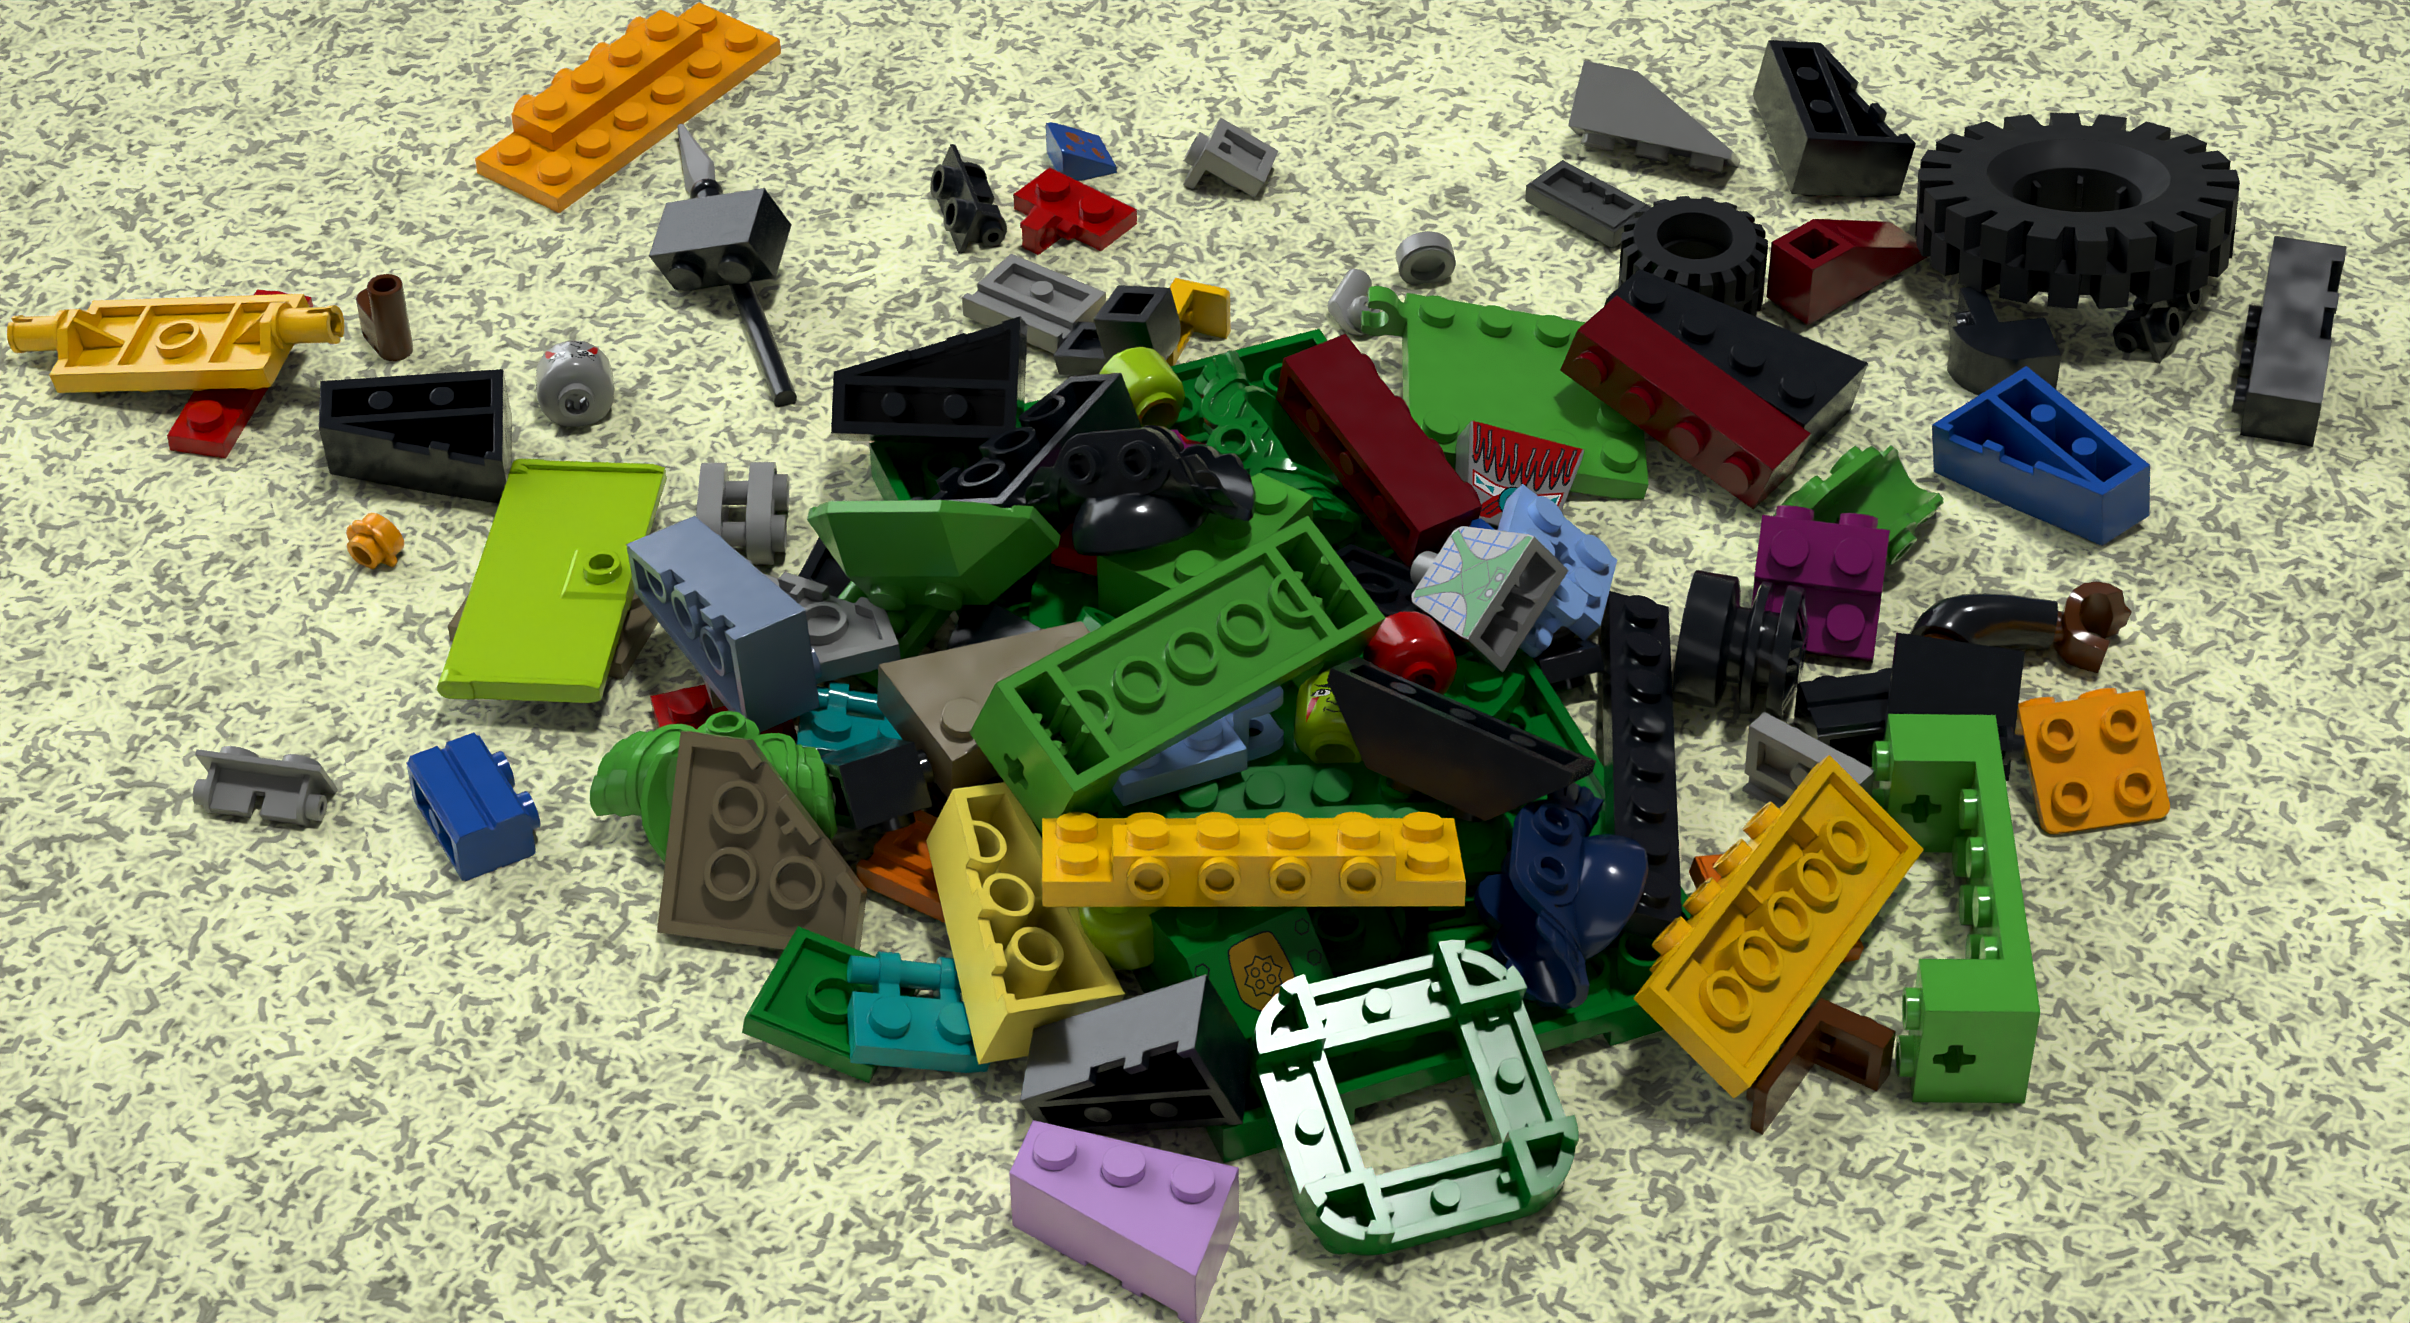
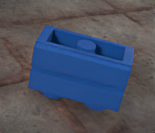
[406,732,541,881]

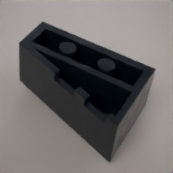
[319,369,512,504]

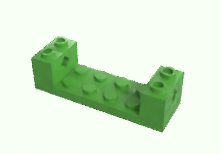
[969,516,1386,833]
[1872,714,2040,1103]

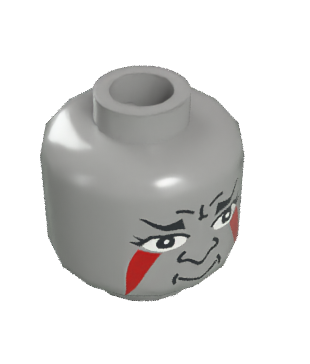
[535,340,615,427]

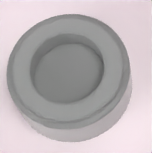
[1396,231,1456,285]

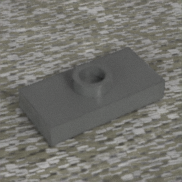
[1525,160,1650,248]

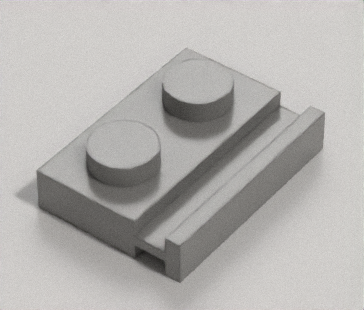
[962,254,1106,354]
[1743,712,1875,808]

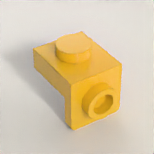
[1167,278,1231,366]

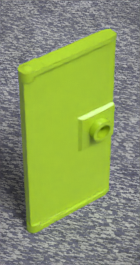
[437,459,667,703]

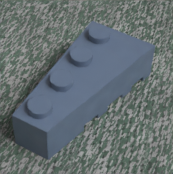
[626,516,822,733]

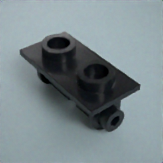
[930,144,1007,254]
[2113,288,2202,364]

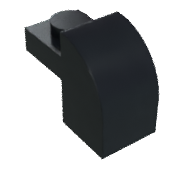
[1053,285,1181,376]
[1947,287,2061,396]

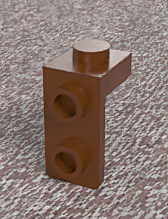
[1746,998,1896,1135]

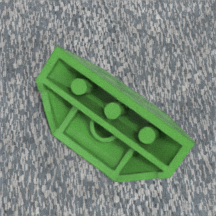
[807,500,1061,611]

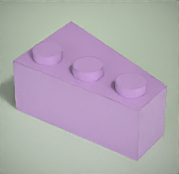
[1009,1120,1239,1323]

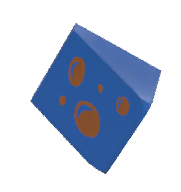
[1045,122,1117,181]

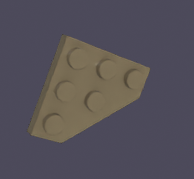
[657,731,867,950]

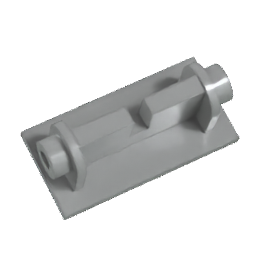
[193,746,338,826]

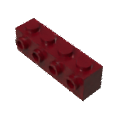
[1560,295,1811,510]
[1276,334,1482,567]

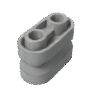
[696,462,789,565]

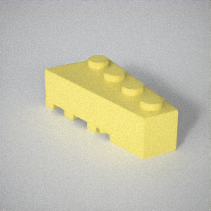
[926,782,1125,1065]

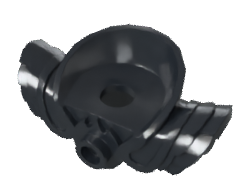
[1024,425,1256,556]

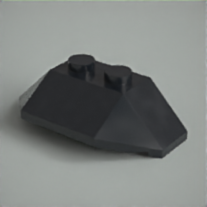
[1327,657,1596,822]

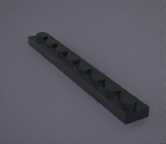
[1601,591,1682,940]

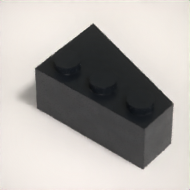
[1753,40,1916,198]
[2231,236,2347,447]
[831,316,1028,445]
[1020,975,1251,1134]

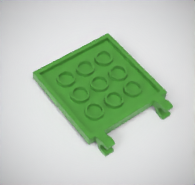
[1361,286,1649,499]

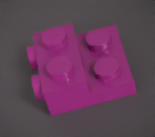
[1751,505,1890,662]

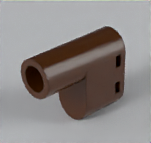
[356,274,413,361]

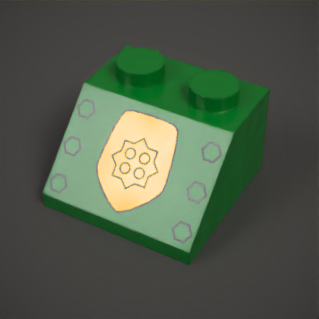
[1149,907,1334,1045]

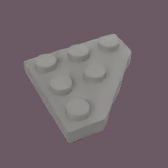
[703,559,901,709]

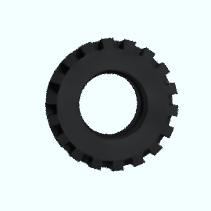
[1618,196,1768,317]

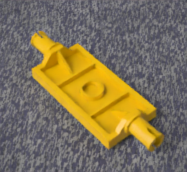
[7,294,345,393]

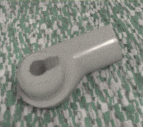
[1327,269,1380,336]

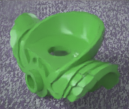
[1753,445,1944,587]
[589,711,838,863]

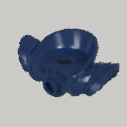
[1474,783,1649,1010]

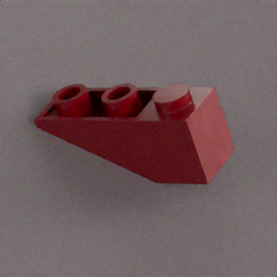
[1766,219,1927,325]

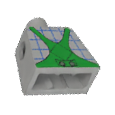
[1410,526,1569,672]

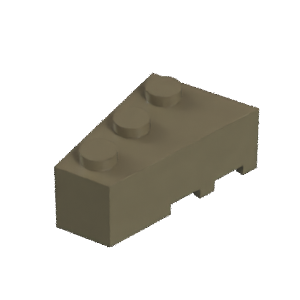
[877,621,1090,799]

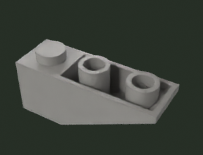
[1568,60,1740,174]

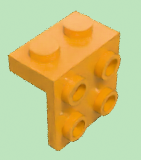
[2015,688,2170,834]

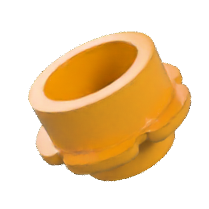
[346,513,405,570]

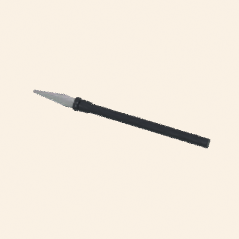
[677,124,797,407]

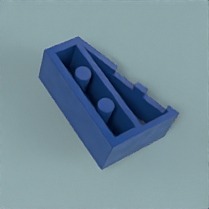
[1932,366,2150,546]

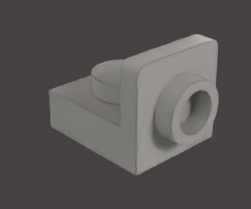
[1183,117,1278,198]

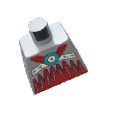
[1455,420,1584,530]

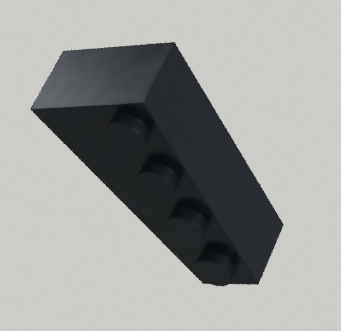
[1604,269,1868,464]
[911,373,1142,534]

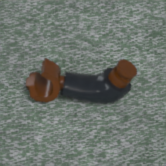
[1910,581,2132,673]

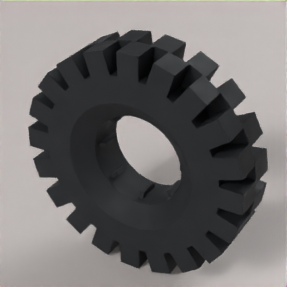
[1915,113,2240,309]

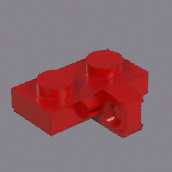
[1013,167,1137,255]

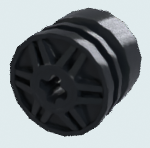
[1673,570,1809,720]

